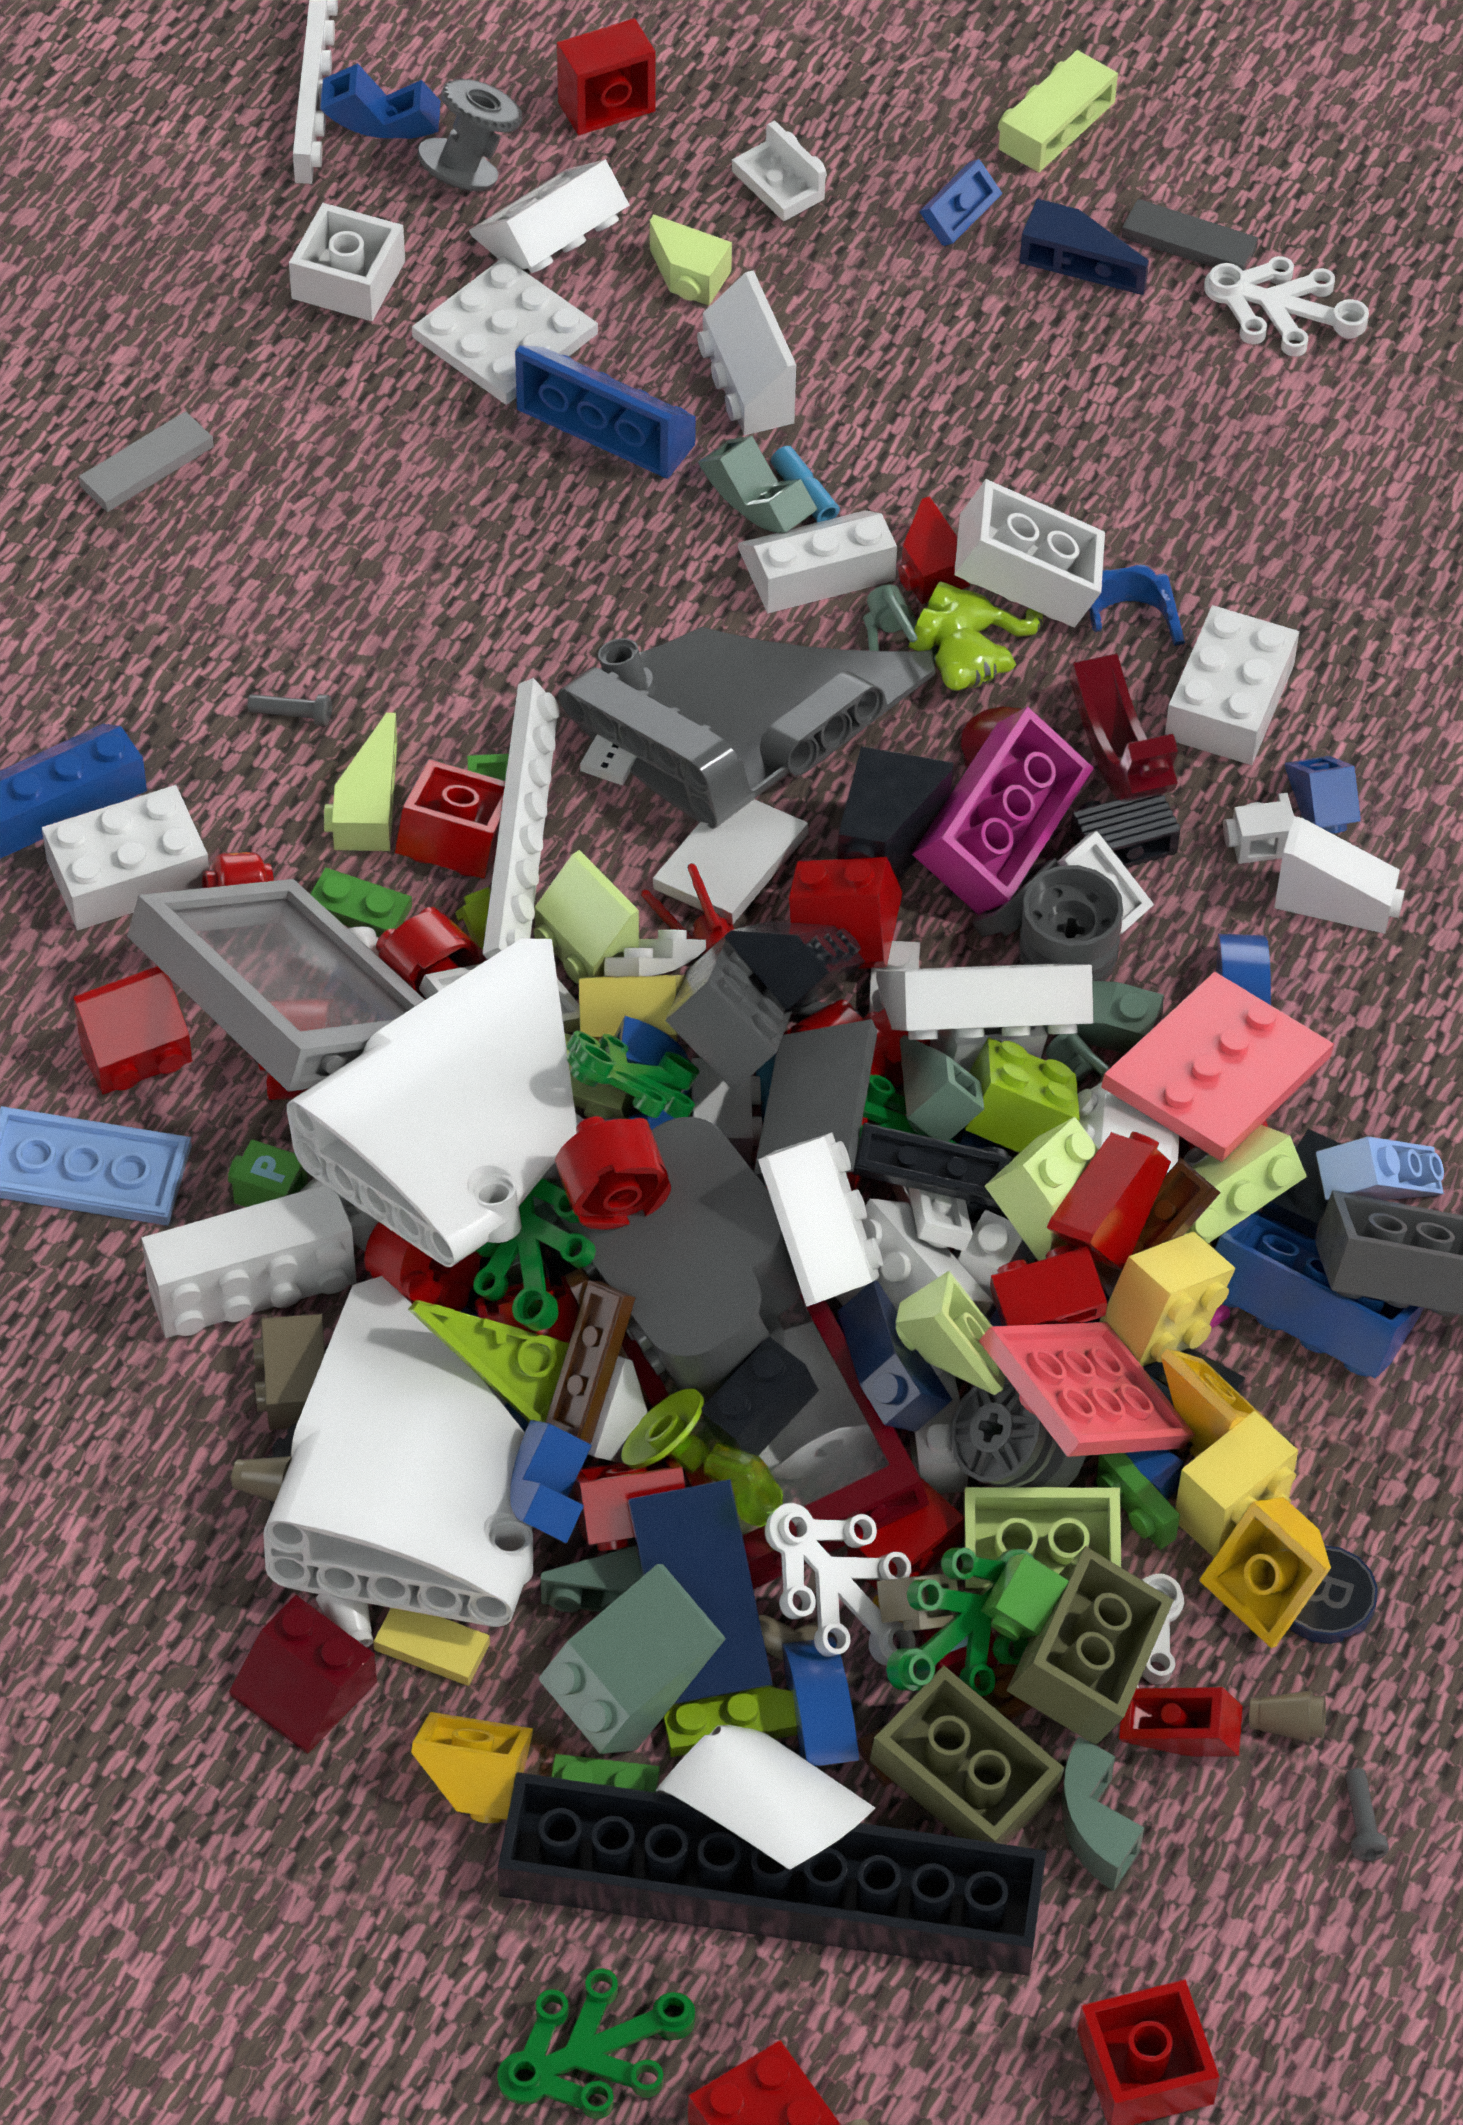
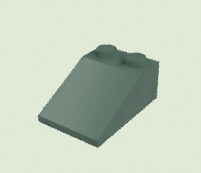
[538,1564,726,1754]

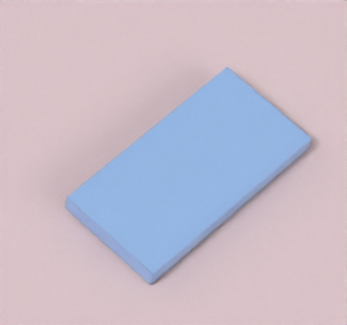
[0,1106,192,1226]

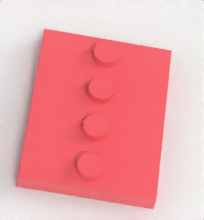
[1101,972,1334,1162]
[979,1322,1195,1457]

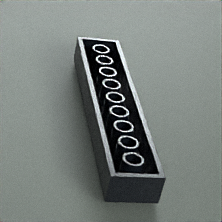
[497,1772,1047,1976]

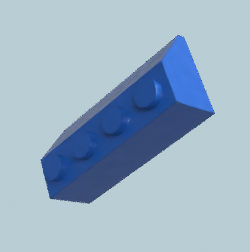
[515,345,696,479]
[0,724,147,859]
[1215,1211,1424,1379]

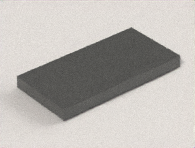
[754,1019,877,1186]

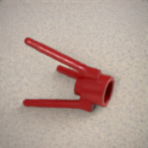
[641,863,734,956]

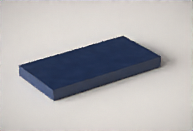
[628,1479,772,1705]

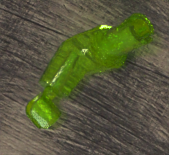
[672,1435,783,1527]

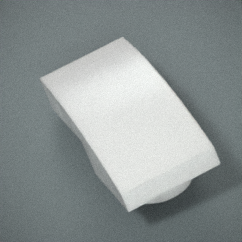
[604,930,706,976]

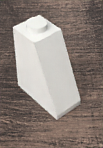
[1274,816,1405,933]

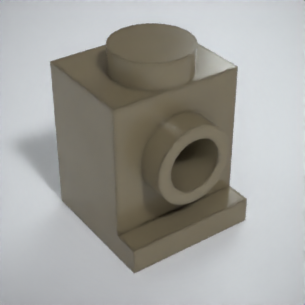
[877,1573,958,1631]

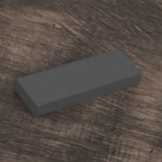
[1121,199,1258,271]

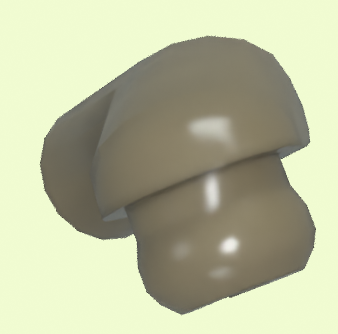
[759,1615,818,1661]

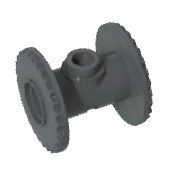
[417,78,523,192]

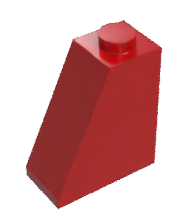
[1047,1131,1171,1271]

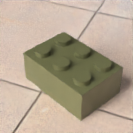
[1007,1546,1174,1745]
[870,1666,1064,1845]

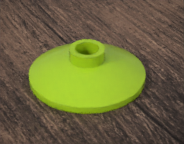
[621,1388,704,1469]

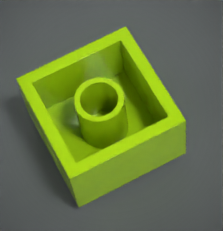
[965,1037,1080,1153]

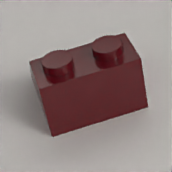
[229,1595,377,1754]

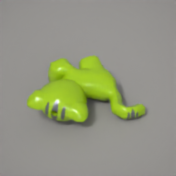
[908,581,1043,691]

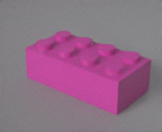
[912,706,1094,915]

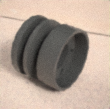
[1019,865,1123,981]
[950,1377,1086,1488]

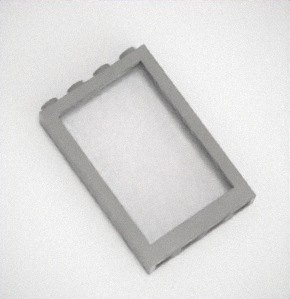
[127,879,425,1092]

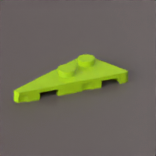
[408,1300,569,1422]
[662,1686,797,1757]

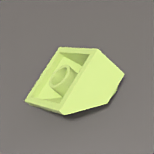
[896,1271,1005,1395]

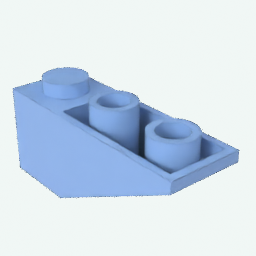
[1316,1137,1444,1200]

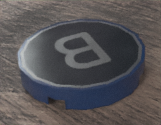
[1289,1545,1378,1644]

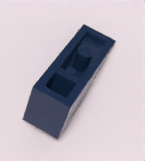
[1019,198,1149,295]
[837,1280,953,1432]

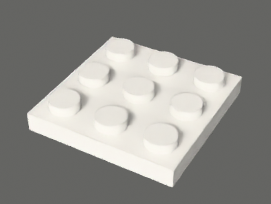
[412,257,598,405]

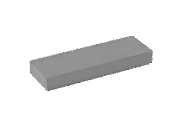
[79,411,214,512]

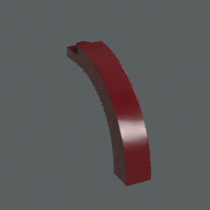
[1069,653,1178,802]

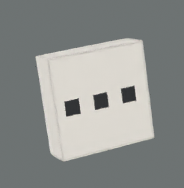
[580,734,637,785]

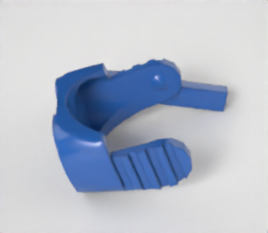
[1089,565,1185,646]

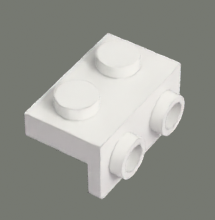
[732,121,827,221]

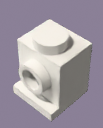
[1223,793,1294,864]

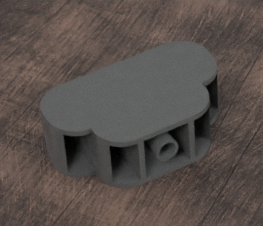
[543,1117,802,1402]

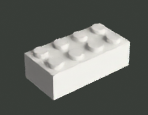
[141,1185,357,1338]

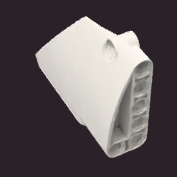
[287,938,577,1267]
[263,1276,533,1627]

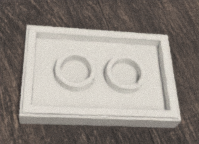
[653,799,809,924]

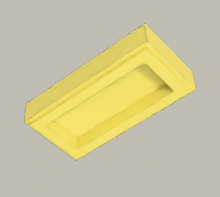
[373,1608,490,1686]

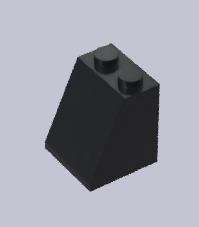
[837,746,954,881]

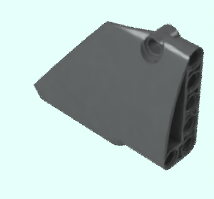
[558,627,936,829]

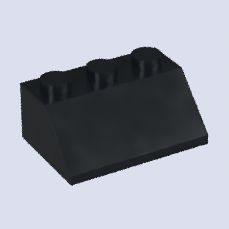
[724,921,866,1010]

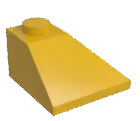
[1161,1348,1272,1458]
[1199,1497,1331,1648]
[411,1712,533,1823]

